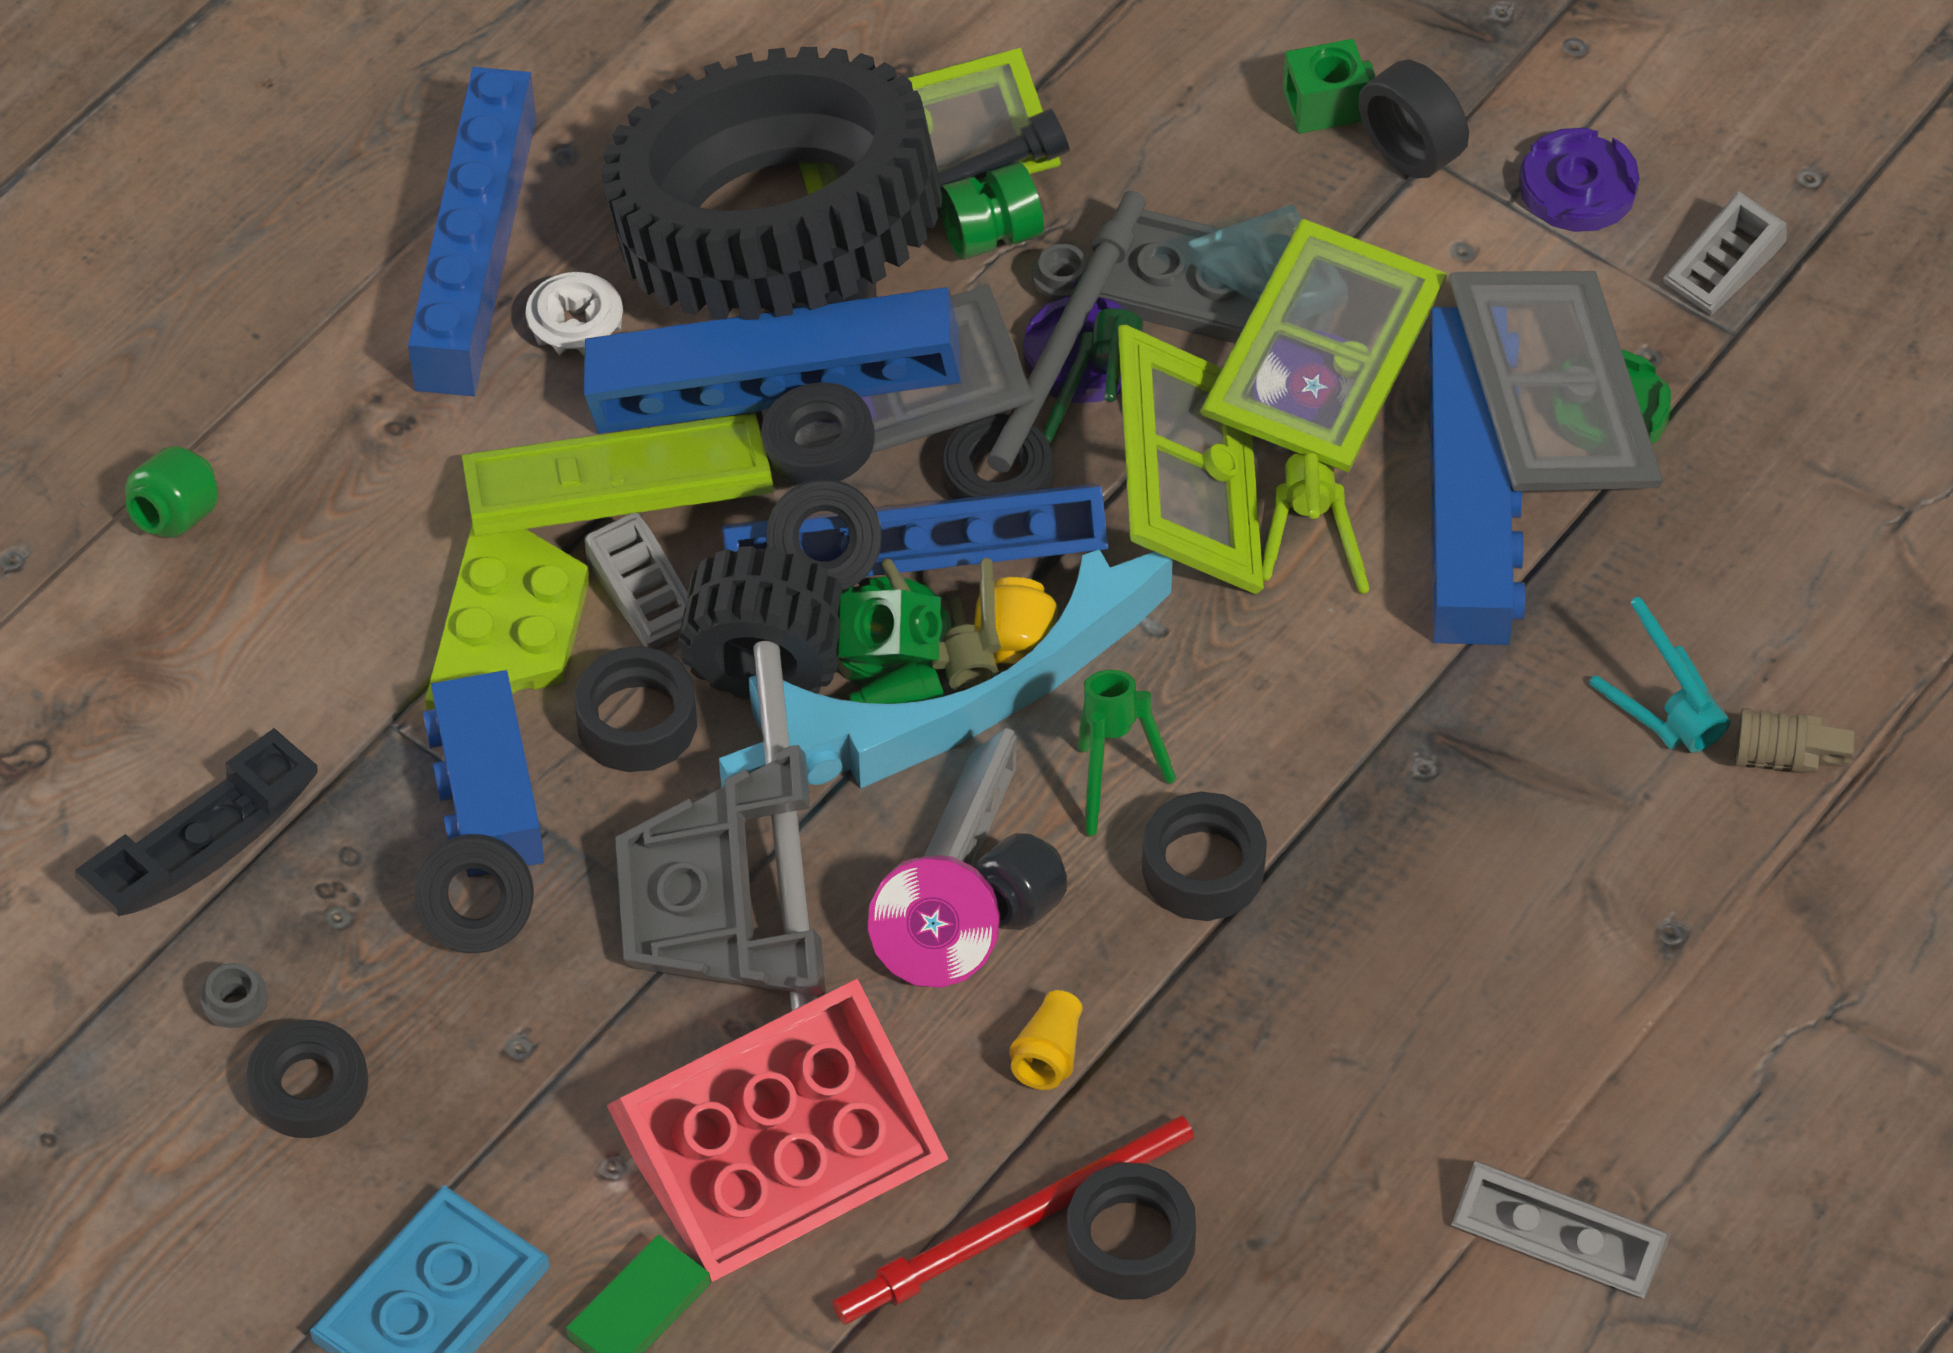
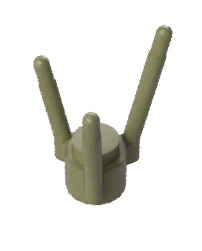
[881,558,1001,691]

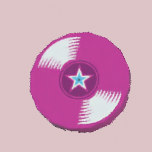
[868,855,1000,988]

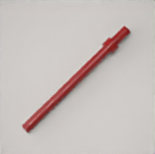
[832,1115,1194,1325]

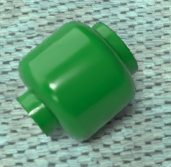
[125,446,219,538]

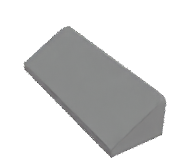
[924,728,1017,867]
[1451,1161,1671,1299]

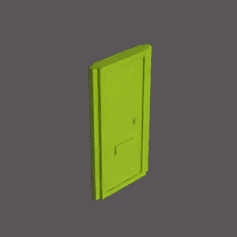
[462,412,774,537]

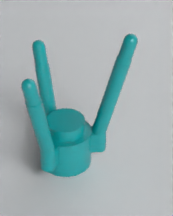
[1589,597,1731,753]

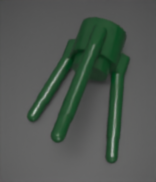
[1042,308,1144,443]

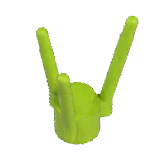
[1262,453,1370,594]

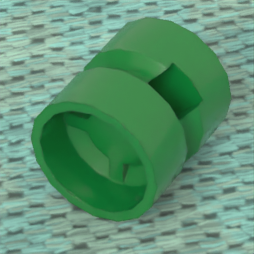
[939,162,1044,260]

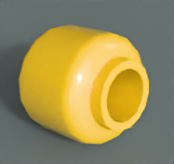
[974,577,1058,673]

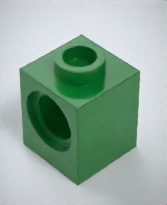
[1283,38,1375,134]
[838,589,942,664]

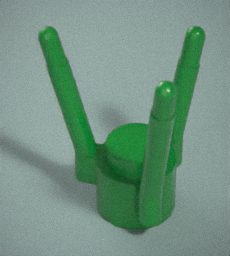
[1077,669,1176,837]

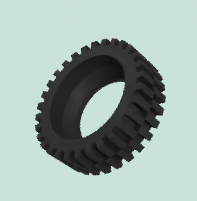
[601,47,942,320]

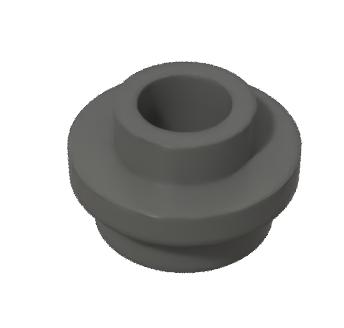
[1032,244,1089,301]
[200,963,268,1028]

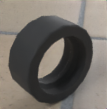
[1358,59,1469,179]
[574,646,698,772]
[1142,791,1267,921]
[1067,1163,1196,1300]

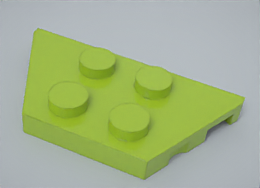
[425,525,590,710]

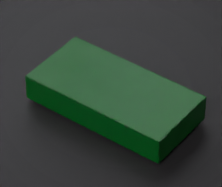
[566,1234,711,1353]

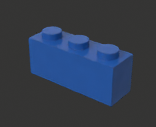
[423,670,545,877]

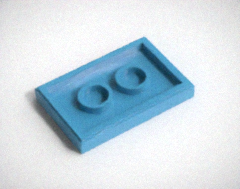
[310,1185,550,1353]

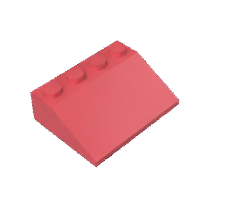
[606,978,948,1282]

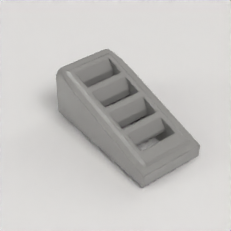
[1663,191,1787,316]
[584,513,688,649]

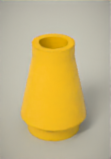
[1009,990,1083,1090]

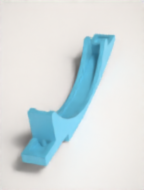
[719,549,1173,789]

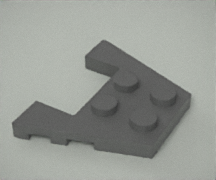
[615,745,826,996]

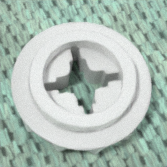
[526,272,623,356]

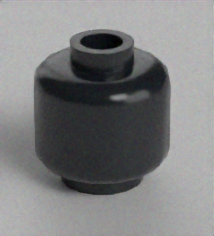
[974,833,1067,930]

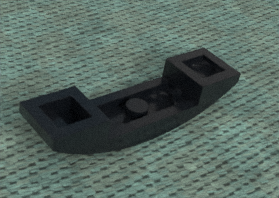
[75,728,318,917]

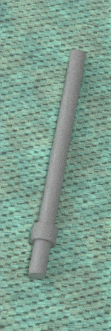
[753,641,817,1011]

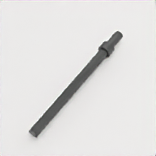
[987,191,1146,472]

